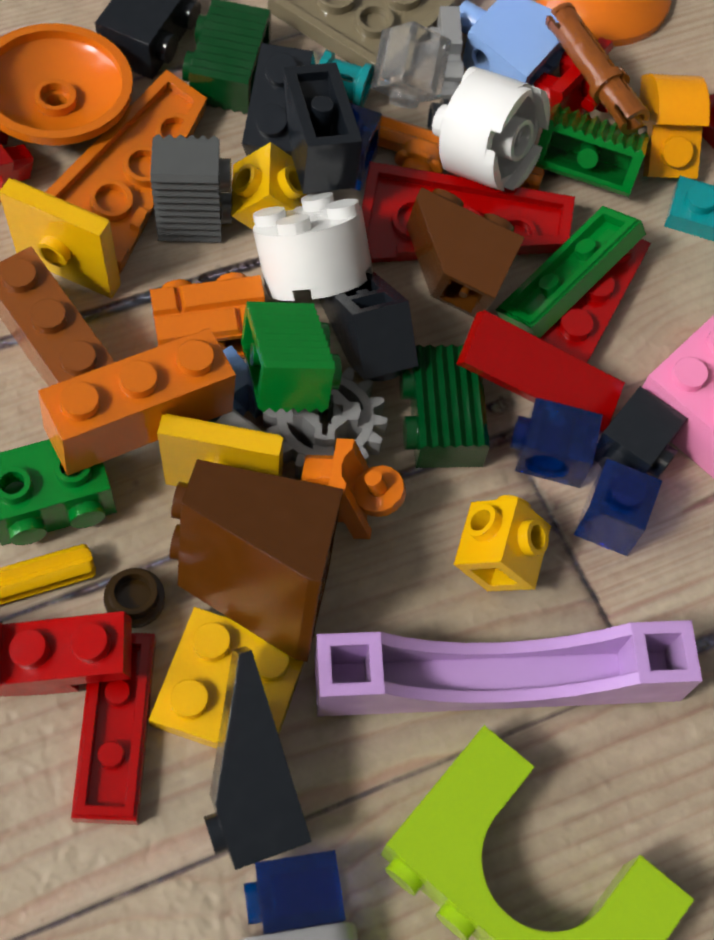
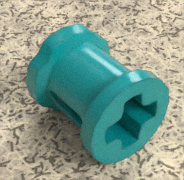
[319,50,375,109]

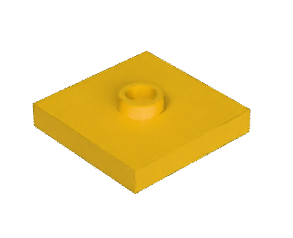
[0,178,121,299]
[157,414,284,486]

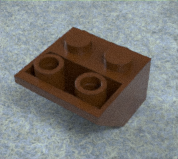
[406,187,525,318]

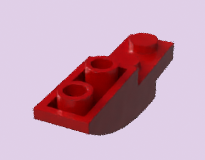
[0,611,132,697]

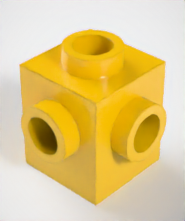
[231,142,307,230]
[453,495,551,591]

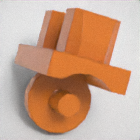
[301,438,406,539]

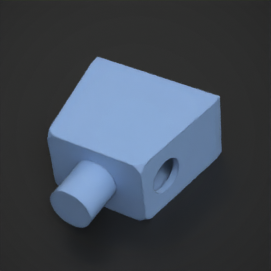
[459,0,565,85]

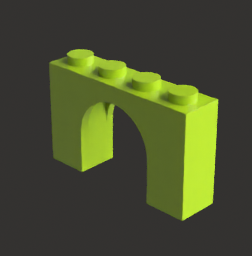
[381,725,694,940]

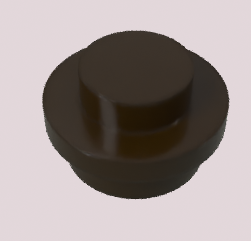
[104,568,165,628]

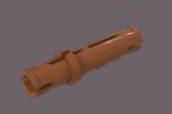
[545,2,651,135]

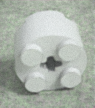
[432,66,550,191]
[253,191,373,301]

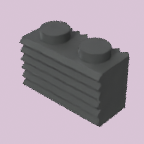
[150,134,232,242]

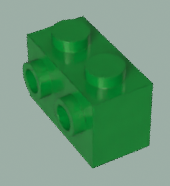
[0,439,117,546]

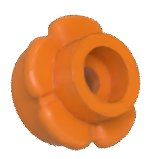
[394,139,443,174]

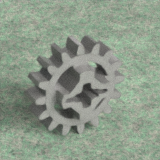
[263,367,388,479]

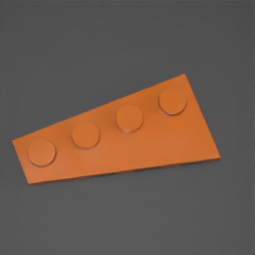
[46,70,207,274]

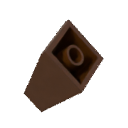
[169,459,343,662]

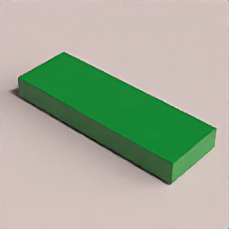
[495,206,646,338]

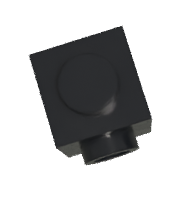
[590,386,687,489]

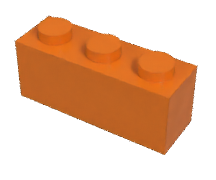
[38,327,236,476]

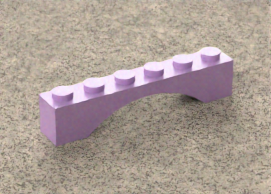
[314,620,702,717]

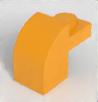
[638,74,710,179]

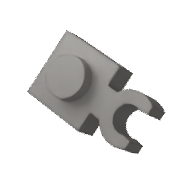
[427,6,464,99]

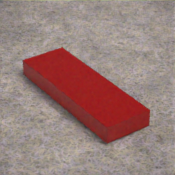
[456,310,625,434]
[71,633,157,825]

